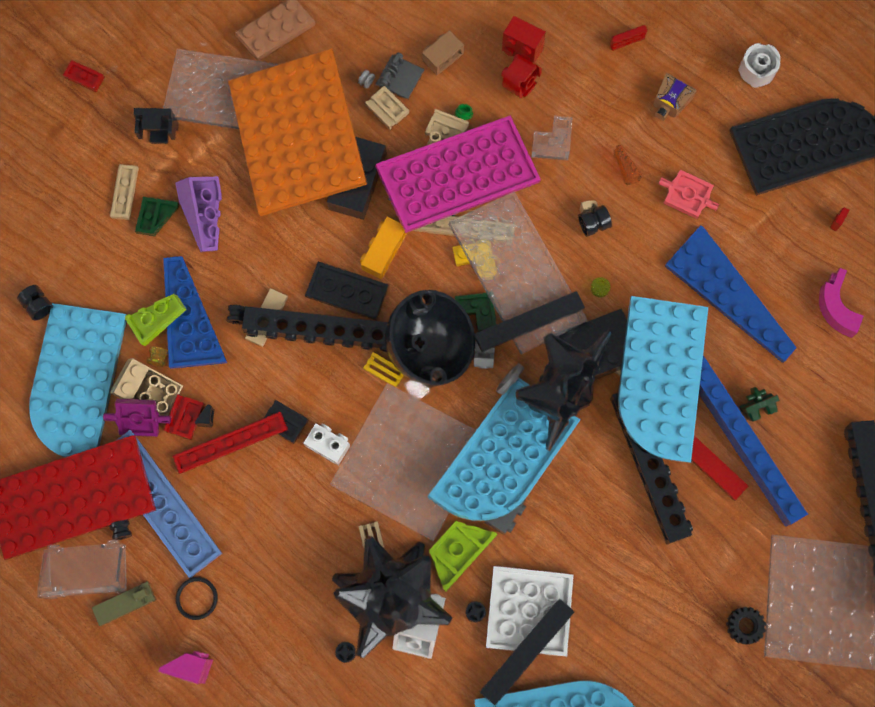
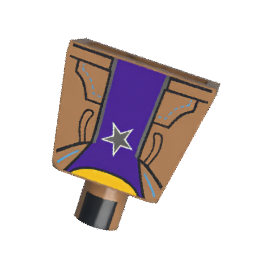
[653,73,697,120]

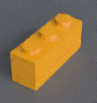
[360,217,408,280]

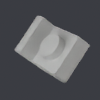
[474,342,495,369]

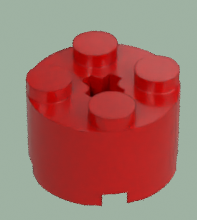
[501,54,542,99]

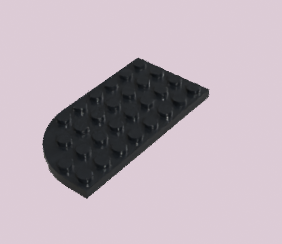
[729,98,875,196]

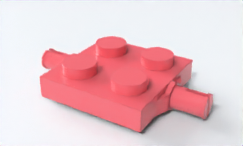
[659,170,719,219]

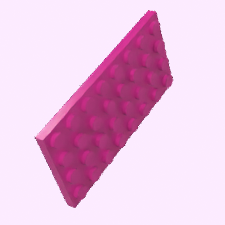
[375,115,541,233]

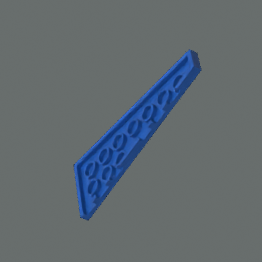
[665,225,797,363]

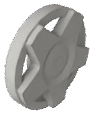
[496,363,524,395]

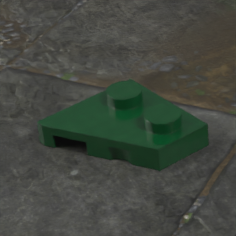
[135,197,179,237]

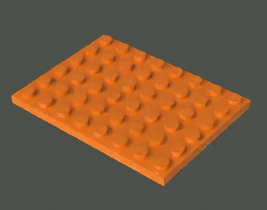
[228,49,367,216]

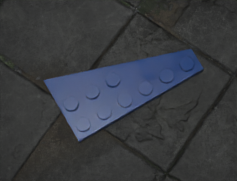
[163,256,227,369]

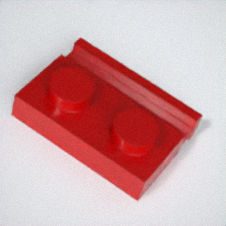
[164,394,205,440]

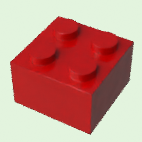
[502,16,546,63]

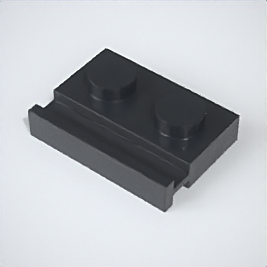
[264,400,309,444]

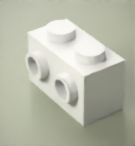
[303,423,350,466]

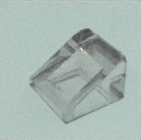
[404,380,431,403]

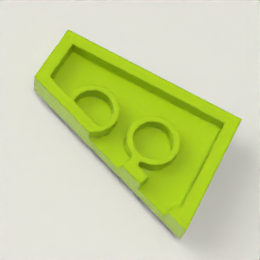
[125,294,187,346]

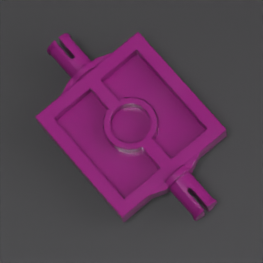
[103,399,171,437]

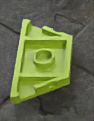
[429,521,498,591]

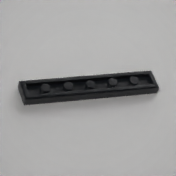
[474,291,585,353]
[480,598,575,706]

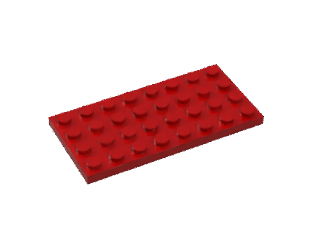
[0,435,156,560]

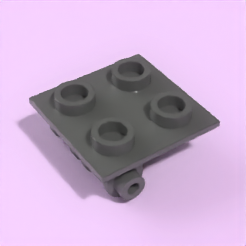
[376,52,424,100]

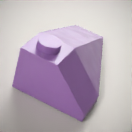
[175,176,222,252]

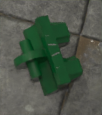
[739,387,780,422]

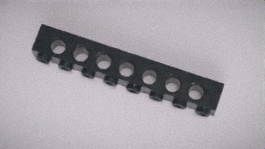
[242,306,388,352]
[610,393,693,545]

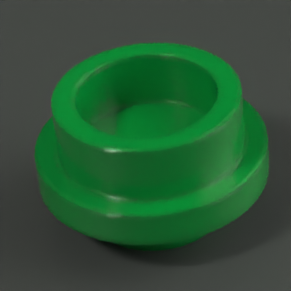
[455,104,473,120]

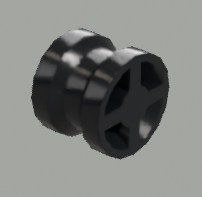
[226,305,245,325]
[109,520,132,541]
[465,601,486,623]
[335,642,356,663]

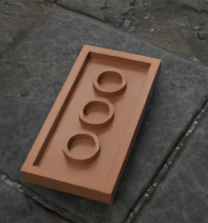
[236,0,315,61]

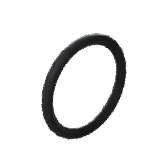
[176,577,218,620]

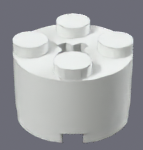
[739,43,781,88]

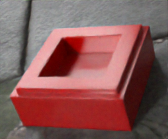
[830,207,850,232]

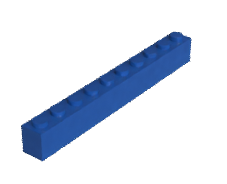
[699,355,808,527]

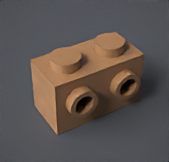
[422,30,464,75]

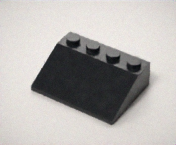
[554,309,627,380]

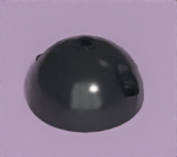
[385,290,475,388]

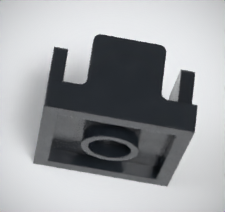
[133,108,179,144]

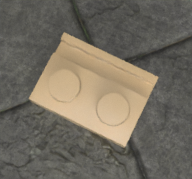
[365,86,409,130]
[425,109,469,140]

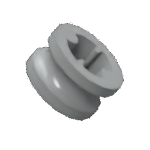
[358,70,375,89]

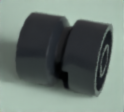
[578,205,612,237]
[17,285,53,321]

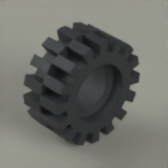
[726,607,766,645]

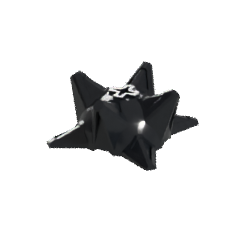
[516,330,611,451]
[332,536,453,658]

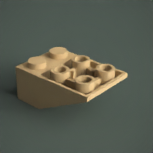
[110,358,183,416]

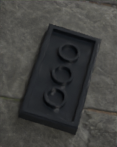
[305,262,389,320]

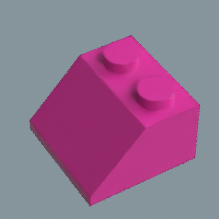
[158,651,213,684]

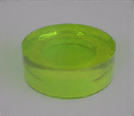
[591,277,610,297]

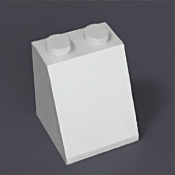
[392,594,446,659]

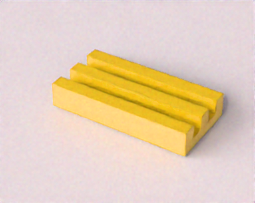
[363,352,404,388]

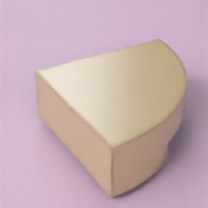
[580,200,598,213]

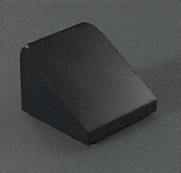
[195,405,215,427]

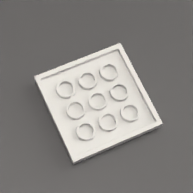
[486,566,573,657]

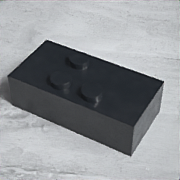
[327,137,387,220]

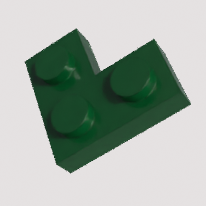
[454,292,497,332]

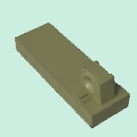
[92,582,156,626]

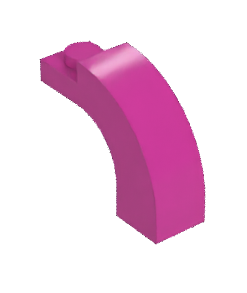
[819,268,864,338]

